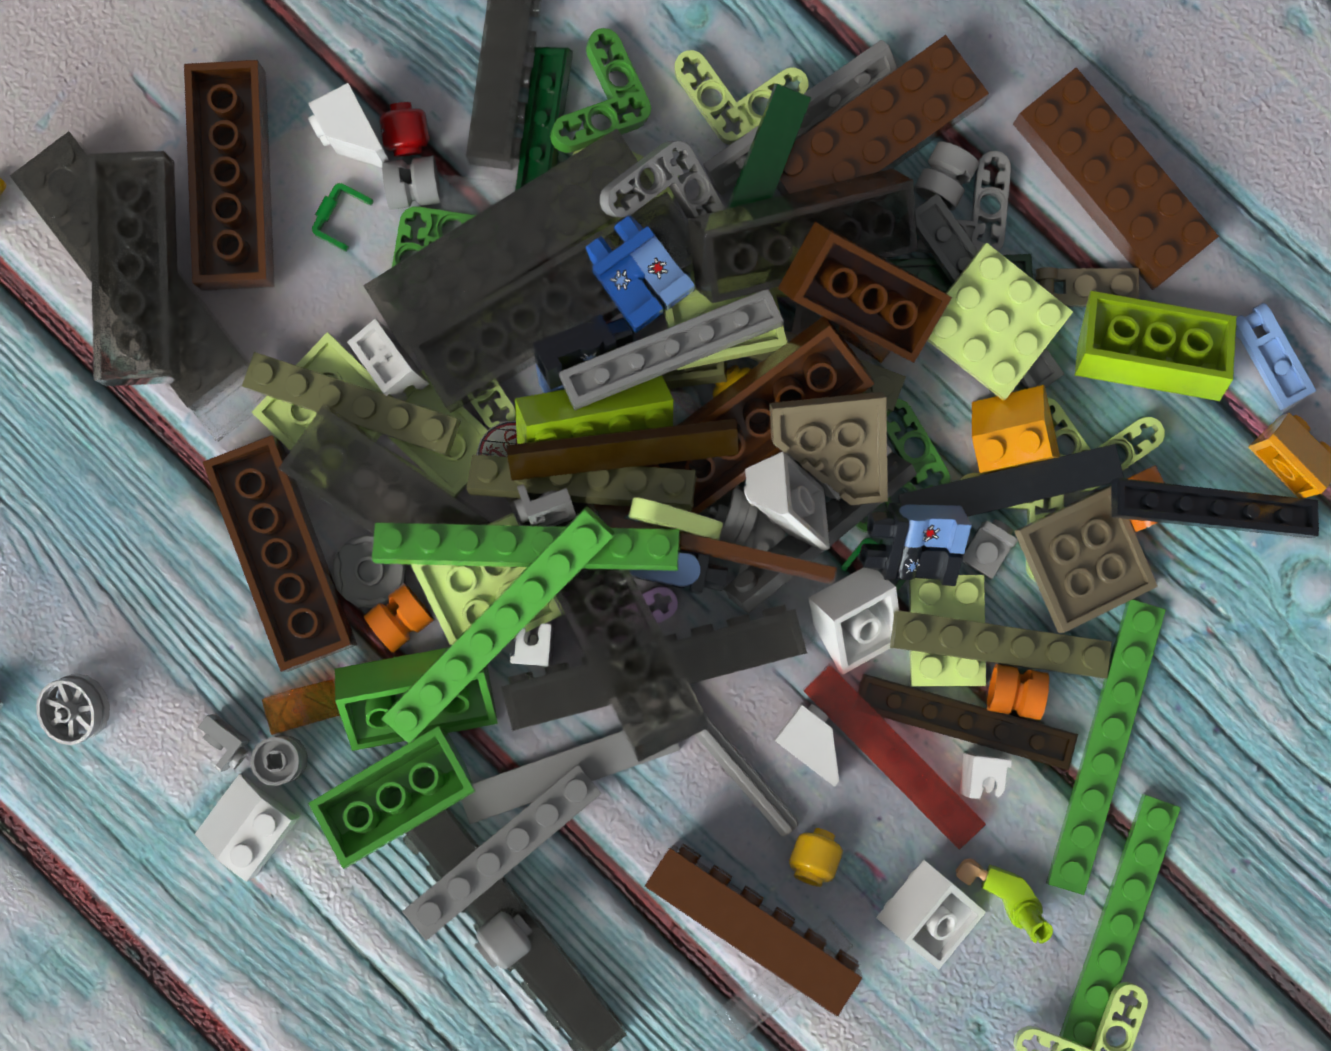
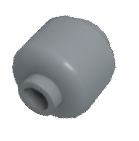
[474,912,533,969]

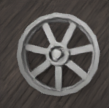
[707,485,758,546]
[36,673,110,745]

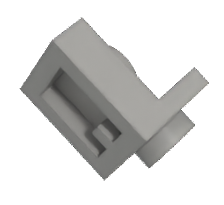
[514,484,576,527]
[962,519,1018,579]
[198,714,250,772]

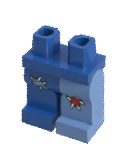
[586,215,695,334]

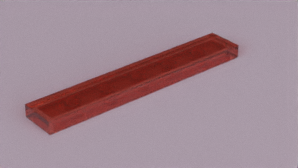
[803,663,986,850]

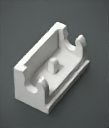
[347,319,429,401]
[510,624,555,666]
[959,753,1012,799]

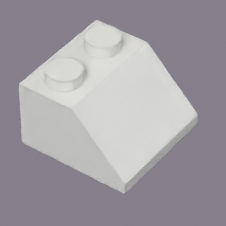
[308,83,389,168]
[744,452,830,551]
[809,568,899,675]
[195,774,299,882]
[876,860,986,970]

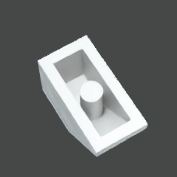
[773,704,839,787]

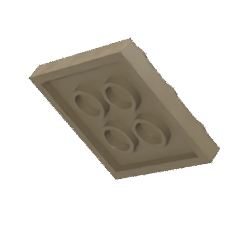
[1014,486,1158,633]

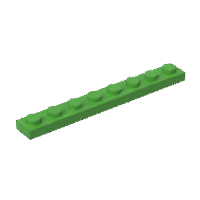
[381,506,615,744]
[372,523,680,571]
[1046,599,1166,895]
[1059,794,1181,1051]

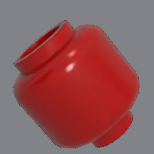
[379,102,430,157]

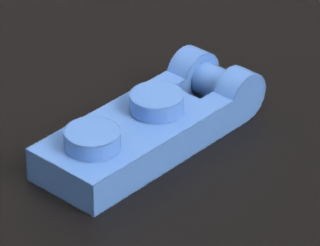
[1236,303,1316,410]

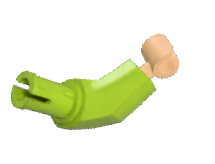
[956,858,1053,944]

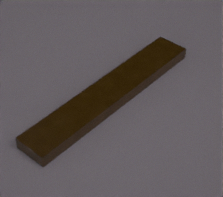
[506,419,739,481]
[853,674,1078,770]

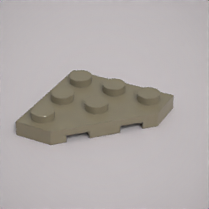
[770,392,888,505]

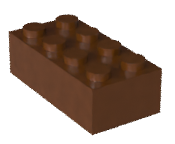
[778,222,952,363]

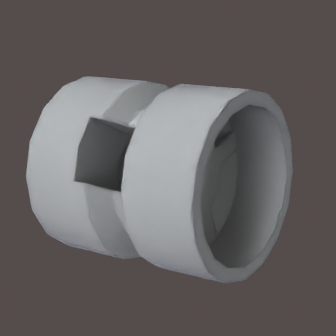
[913,141,979,210]
[382,155,441,210]
[250,735,308,786]

